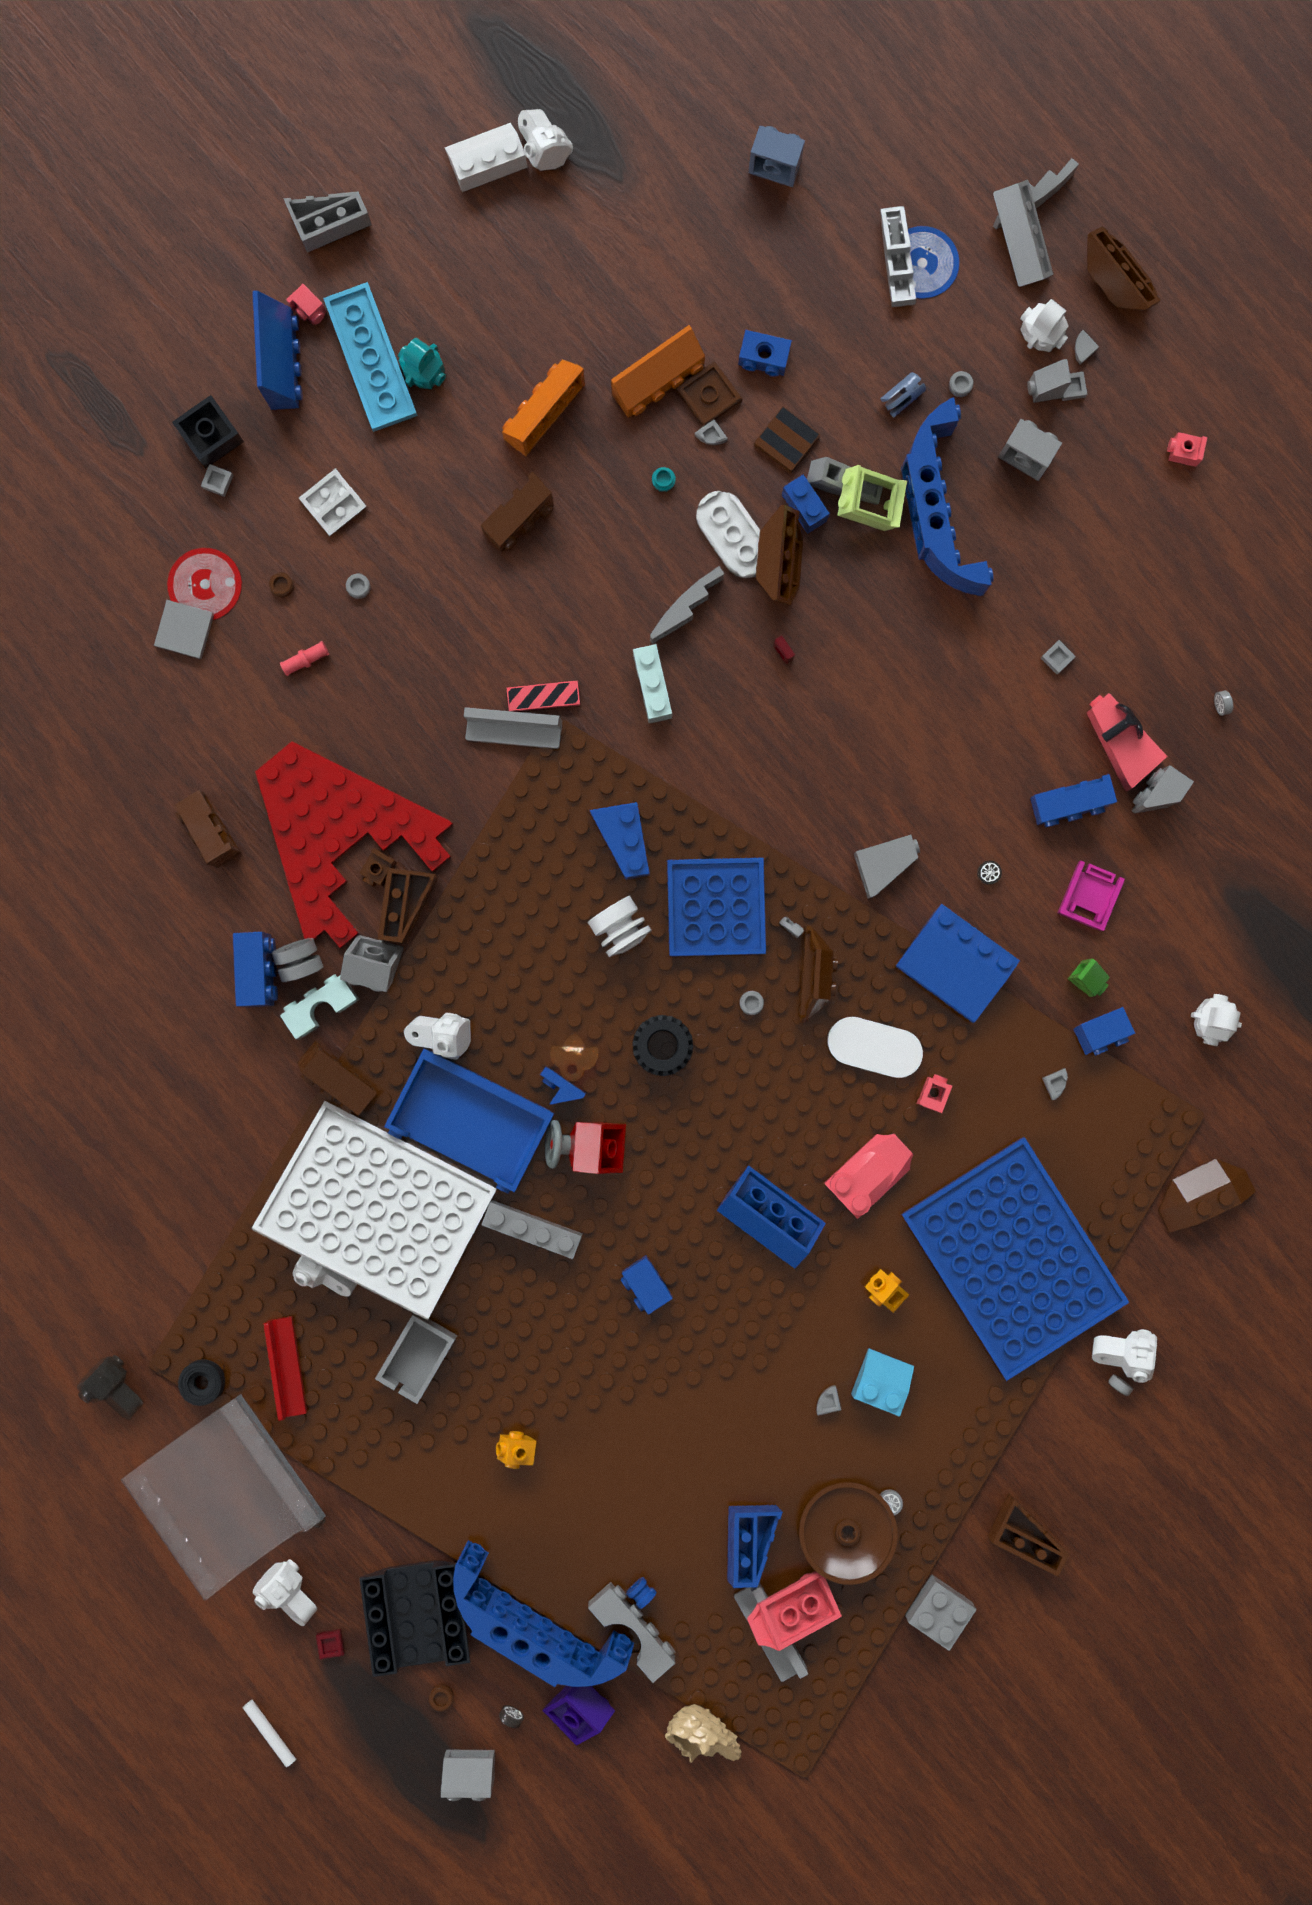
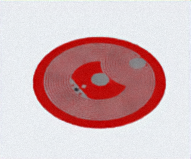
[167,548,242,620]

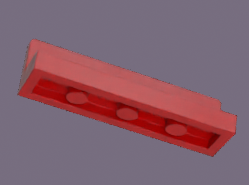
[264,1316,307,1421]

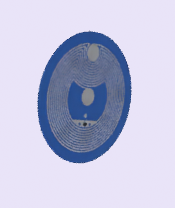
[908,226,959,298]

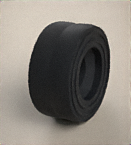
[178,1359,225,1406]

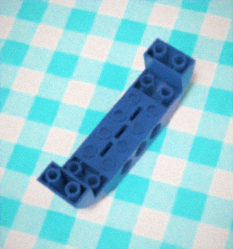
[901,397,994,596]
[453,1540,634,1687]

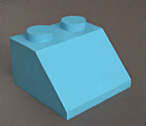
[851,1348,914,1416]

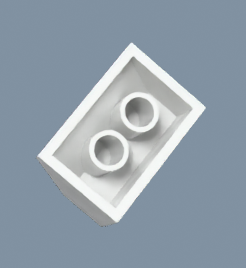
[445,123,527,192]

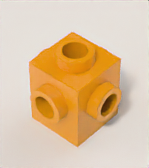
[865,1269,909,1313]
[496,1431,536,1469]

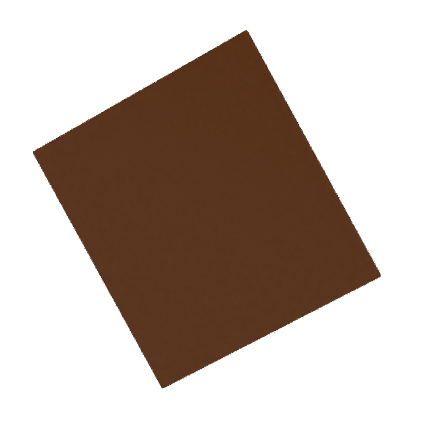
[149,717,1204,1777]

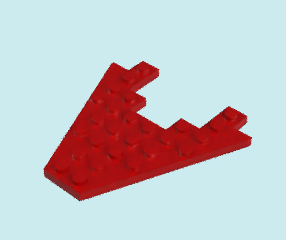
[255,741,453,948]

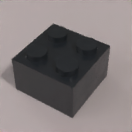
[172,395,244,469]

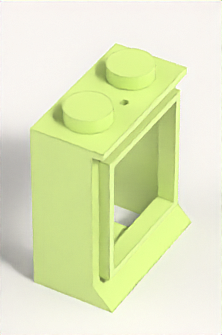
[838,465,907,531]

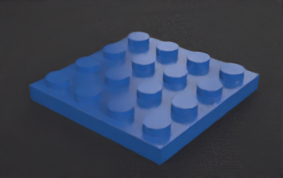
[667,858,766,956]

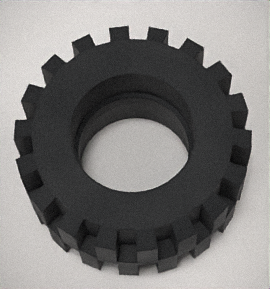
[632,1015,693,1076]

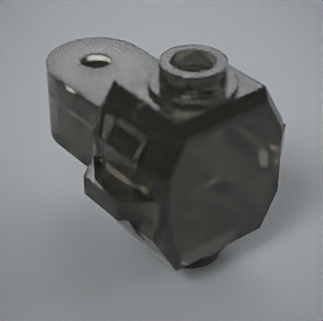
[77,1355,143,1420]

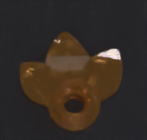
[550,1033,598,1081]

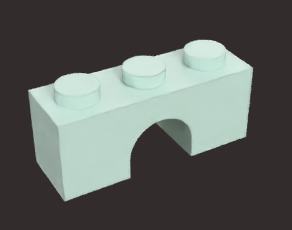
[633,644,672,724]
[280,974,360,1040]

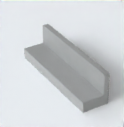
[993,180,1053,286]
[464,707,563,749]
[734,1582,808,1682]

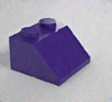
[542,1686,615,1746]

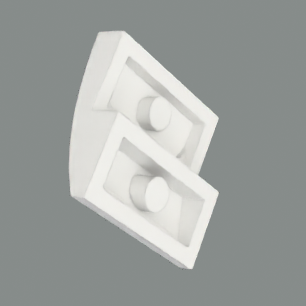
[299,468,366,536]

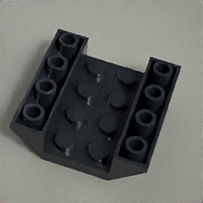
[359,1560,471,1677]

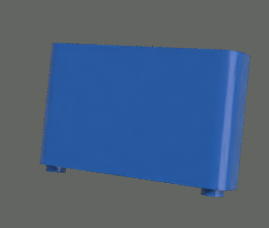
[384,1048,554,1194]

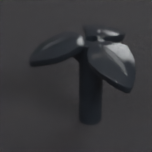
[1102,703,1143,742]

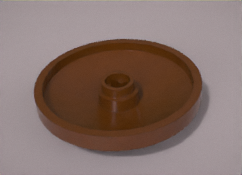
[799,1482,898,1585]

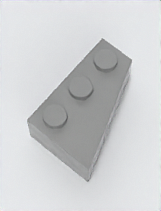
[283,192,372,252]

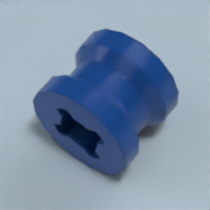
[626,1577,657,1609]

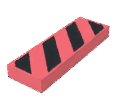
[507,681,580,712]

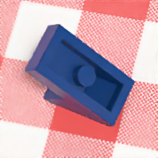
[540,1066,586,1105]

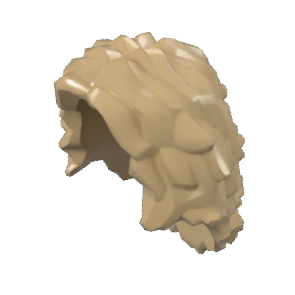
[665,1704,742,1763]

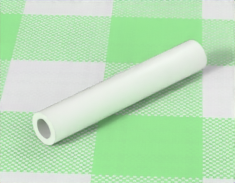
[242,1700,296,1767]

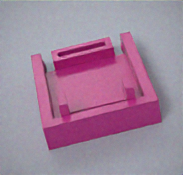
[1058,860,1125,932]

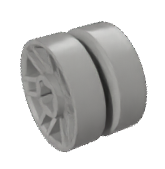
[271,938,323,982]

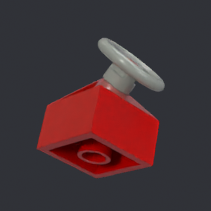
[545,1120,626,1174]

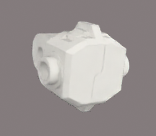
[518,109,573,171]
[1020,299,1069,352]
[1191,994,1242,1046]
[404,1013,471,1060]
[293,1255,357,1297]
[1092,1329,1157,1383]
[253,1559,317,1626]

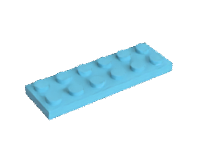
[323,282,417,432]

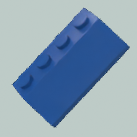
[717,1165,826,1269]

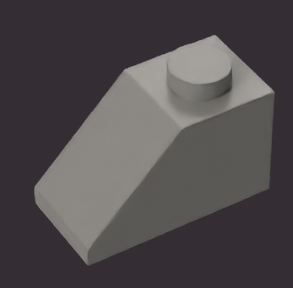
[1027,359,1071,403]

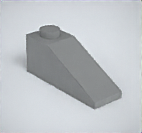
[807,457,883,505]

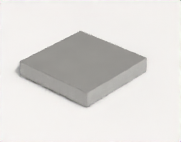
[154,600,214,659]

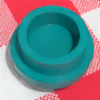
[652,467,675,491]

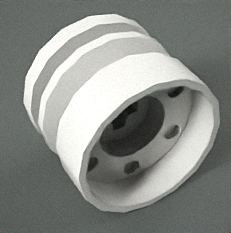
[587,896,652,958]

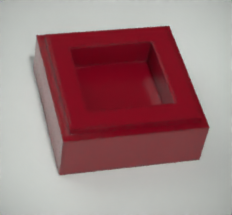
[773,635,795,664]
[316,1629,345,1660]

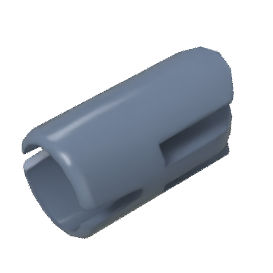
[880,372,926,418]

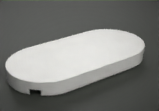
[696,491,760,578]
[827,1017,923,1078]

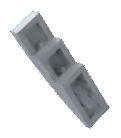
[993,158,1079,229]
[880,206,916,307]
[650,566,724,644]

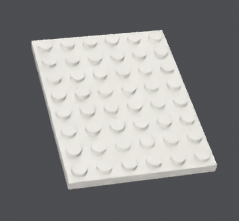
[252,1101,497,1320]

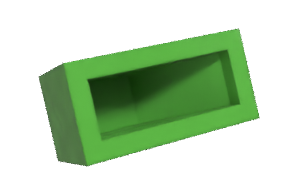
[1068,958,1110,997]

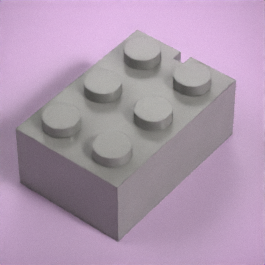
[375,1313,457,1404]

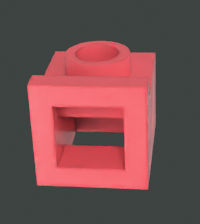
[286,284,326,325]
[1167,432,1207,467]
[916,1074,952,1113]

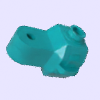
[398,337,446,389]

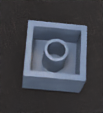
[748,126,805,187]

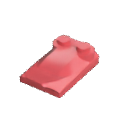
[824,1134,913,1219]
[747,1571,842,1651]

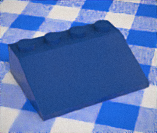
[253,291,303,410]
[895,904,1020,1023]

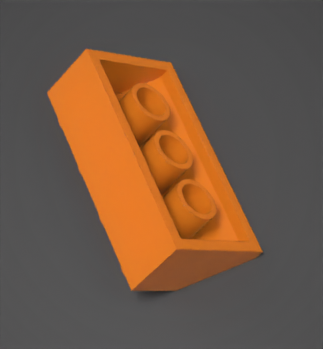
[611,325,705,418]
[502,359,585,457]

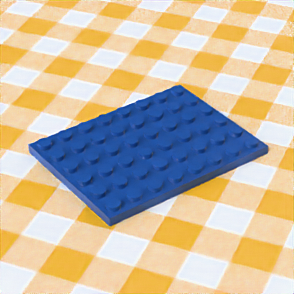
[901,1137,1129,1381]

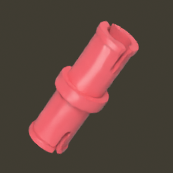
[280,641,329,676]

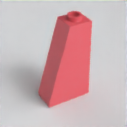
[1087,693,1168,791]

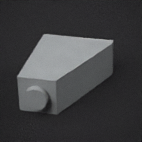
[854,835,920,899]

